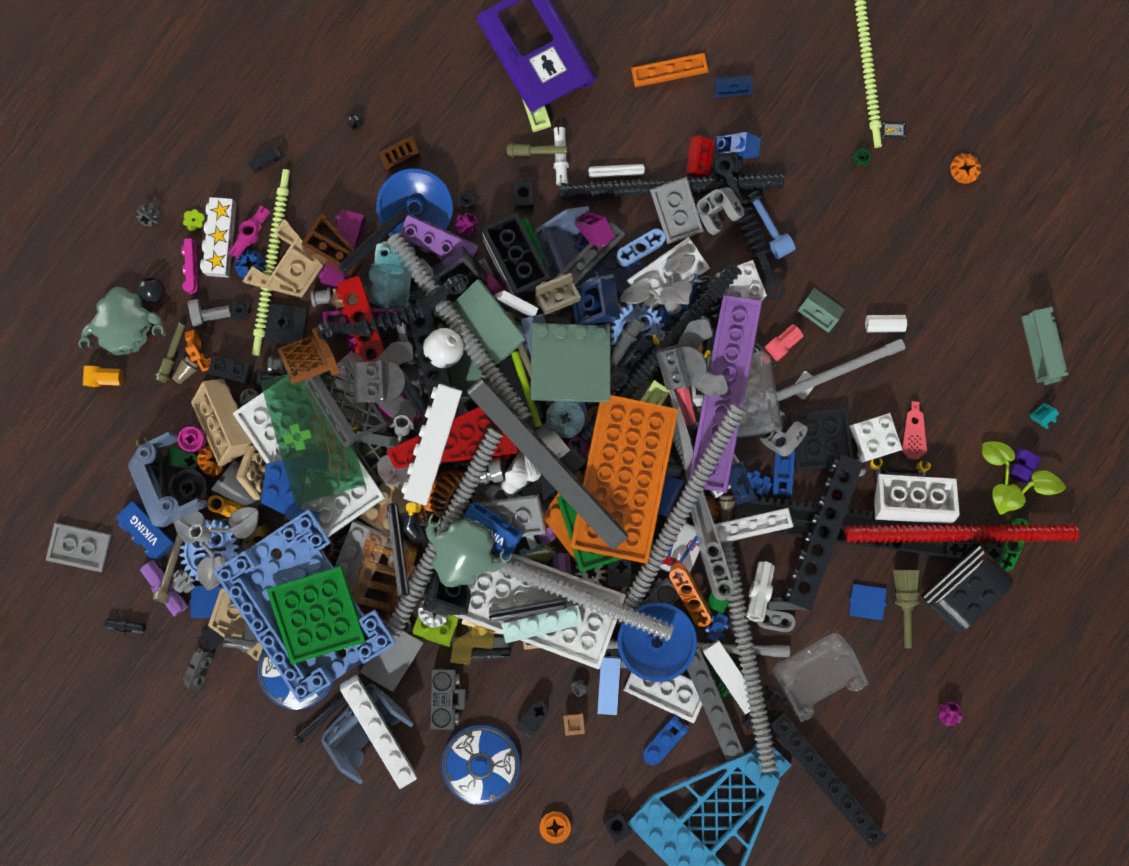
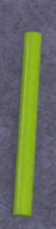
[511,351,542,428]

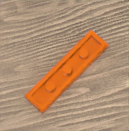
[631,53,708,87]

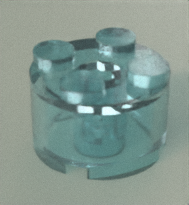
[546,401,588,438]

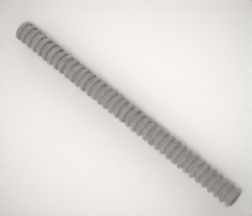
[387,233,532,422]
[622,403,746,611]
[386,427,504,639]
[721,541,778,773]
[492,552,674,641]

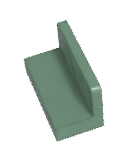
[798,288,845,333]

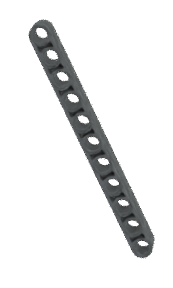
[467,377,629,550]

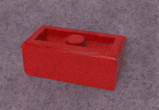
[686,135,714,177]

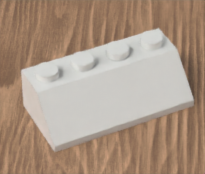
[874,474,960,524]

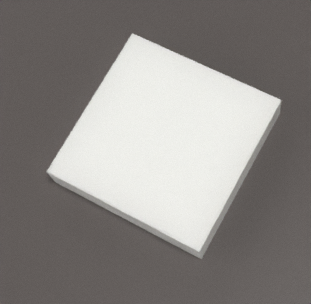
[494,291,538,318]

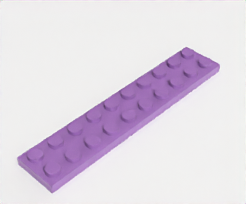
[688,295,762,493]

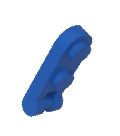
[771,444,795,498]
[643,715,690,765]

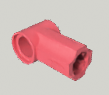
[764,324,803,362]

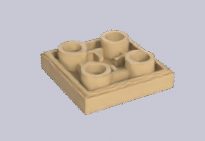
[236,445,267,500]

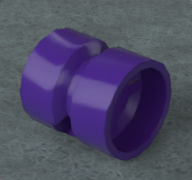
[1009,449,1041,484]

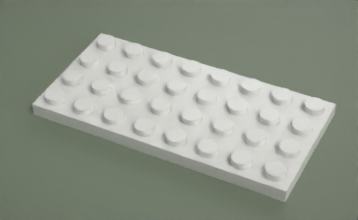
[233,375,385,537]
[453,548,626,669]

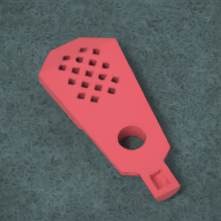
[901,402,927,459]

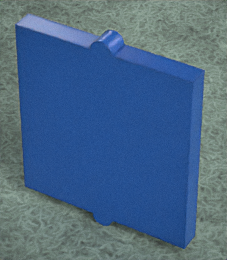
[849,584,887,620]
[189,586,223,618]

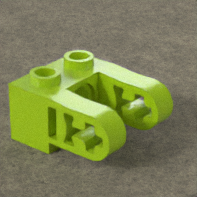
[413,595,459,647]

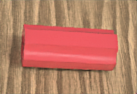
[674,387,696,426]

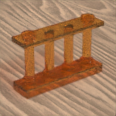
[351,533,417,621]

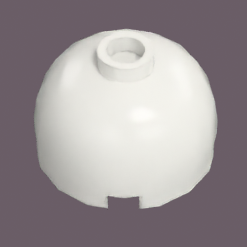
[423,328,464,368]

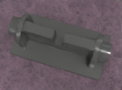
[183,648,215,690]

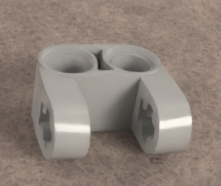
[696,187,744,235]
[760,409,807,456]

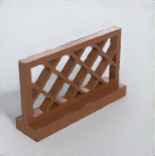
[278,328,339,384]

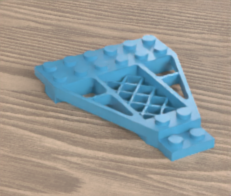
[627,743,792,866]

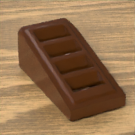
[378,136,421,171]

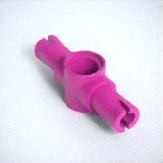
[228,206,270,259]

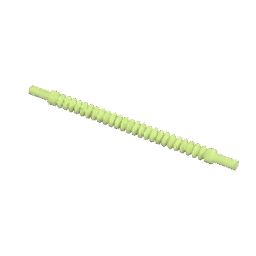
[854,0,882,148]
[252,169,290,356]

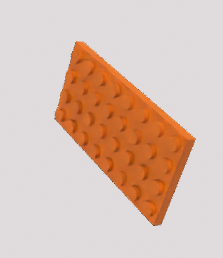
[570,395,678,564]

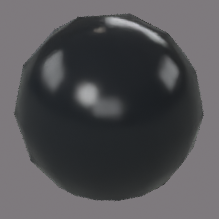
[137,277,165,303]

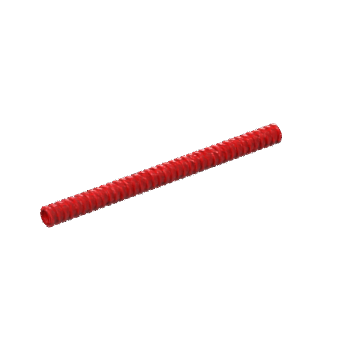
[845,524,1079,543]

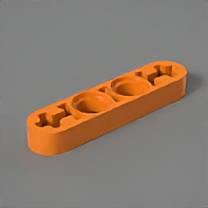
[669,563,711,627]

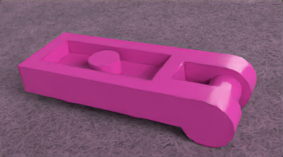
[182,238,199,295]

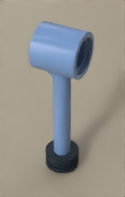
[746,190,795,259]

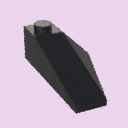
[423,569,471,616]

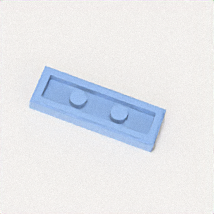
[597,656,621,715]

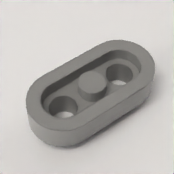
[757,609,795,632]

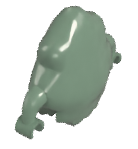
[78,287,167,355]
[427,513,512,587]

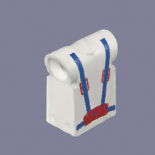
[659,511,700,579]

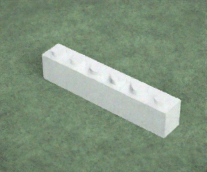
[401,384,462,506]
[340,674,417,789]

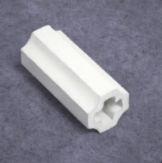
[865,315,907,332]

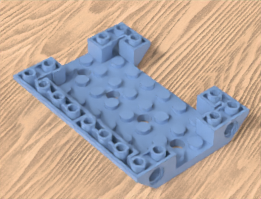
[213,509,396,703]

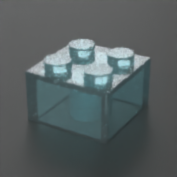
[367,263,411,310]

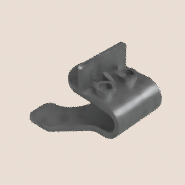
[656,318,729,397]
[353,342,416,420]

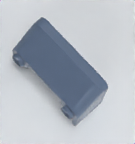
[534,206,614,288]
[128,432,209,527]
[321,683,414,784]

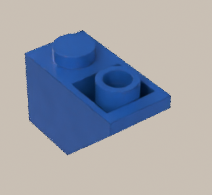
[715,132,761,159]

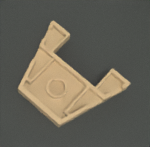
[243,219,323,298]
[208,588,263,661]

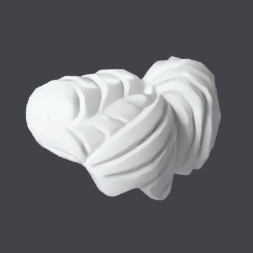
[501,455,541,494]

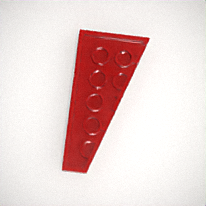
[386,407,519,469]

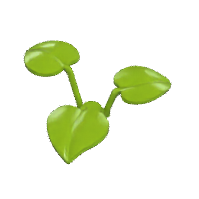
[982,441,1066,515]

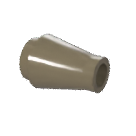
[172,355,199,384]
[717,494,736,523]

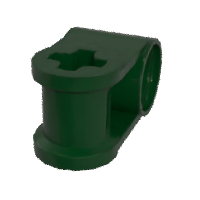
[164,446,201,471]

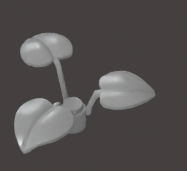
[619,254,695,315]
[364,403,426,485]
[174,507,259,590]

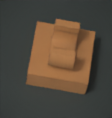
[563,713,585,736]

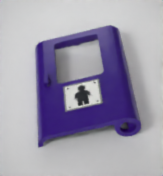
[476,0,597,114]

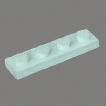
[501,605,583,643]

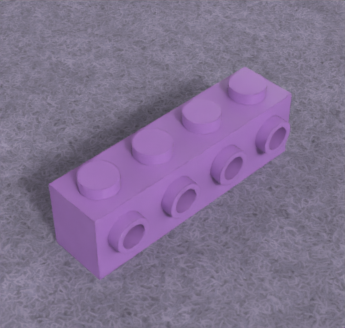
[400,214,478,260]

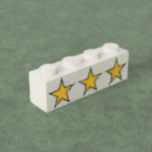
[200,197,237,278]

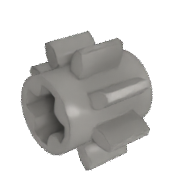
[171,570,195,593]

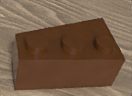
[301,213,363,279]

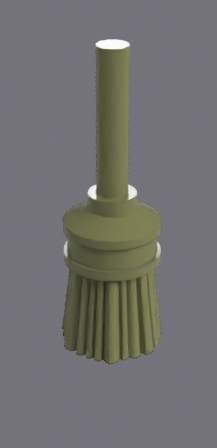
[893,570,920,648]

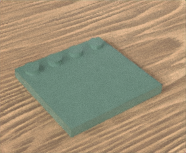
[531,323,610,402]

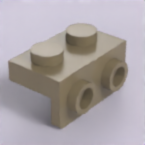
[535,273,581,315]

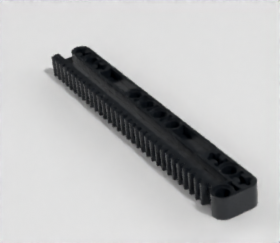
[733,496,1004,562]

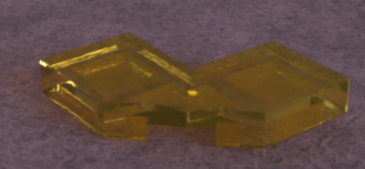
[450,626,495,665]

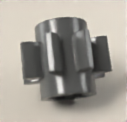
[136,202,161,227]

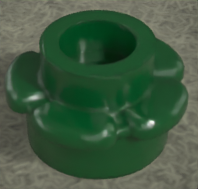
[853,148,872,167]

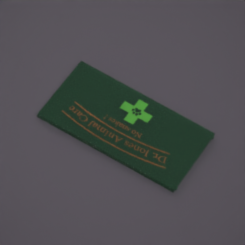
[260,366,366,505]

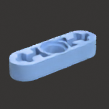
[616,229,665,266]

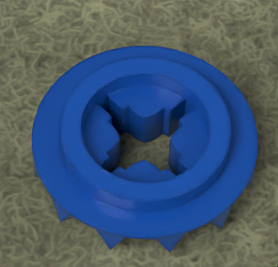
[235,250,265,279]

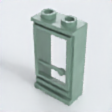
[1021,307,1069,385]

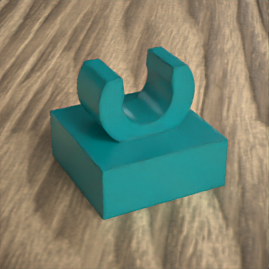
[1030,403,1059,429]

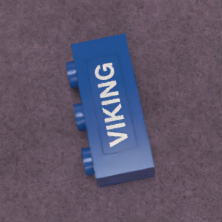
[115,501,175,559]
[462,501,525,557]

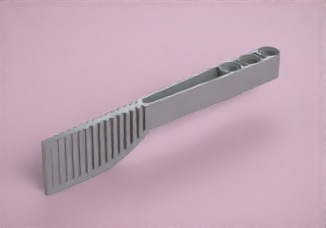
[666,389,734,601]

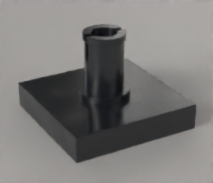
[264,304,309,345]

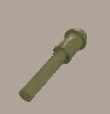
[507,142,568,158]
[155,323,186,383]

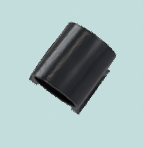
[515,700,549,739]

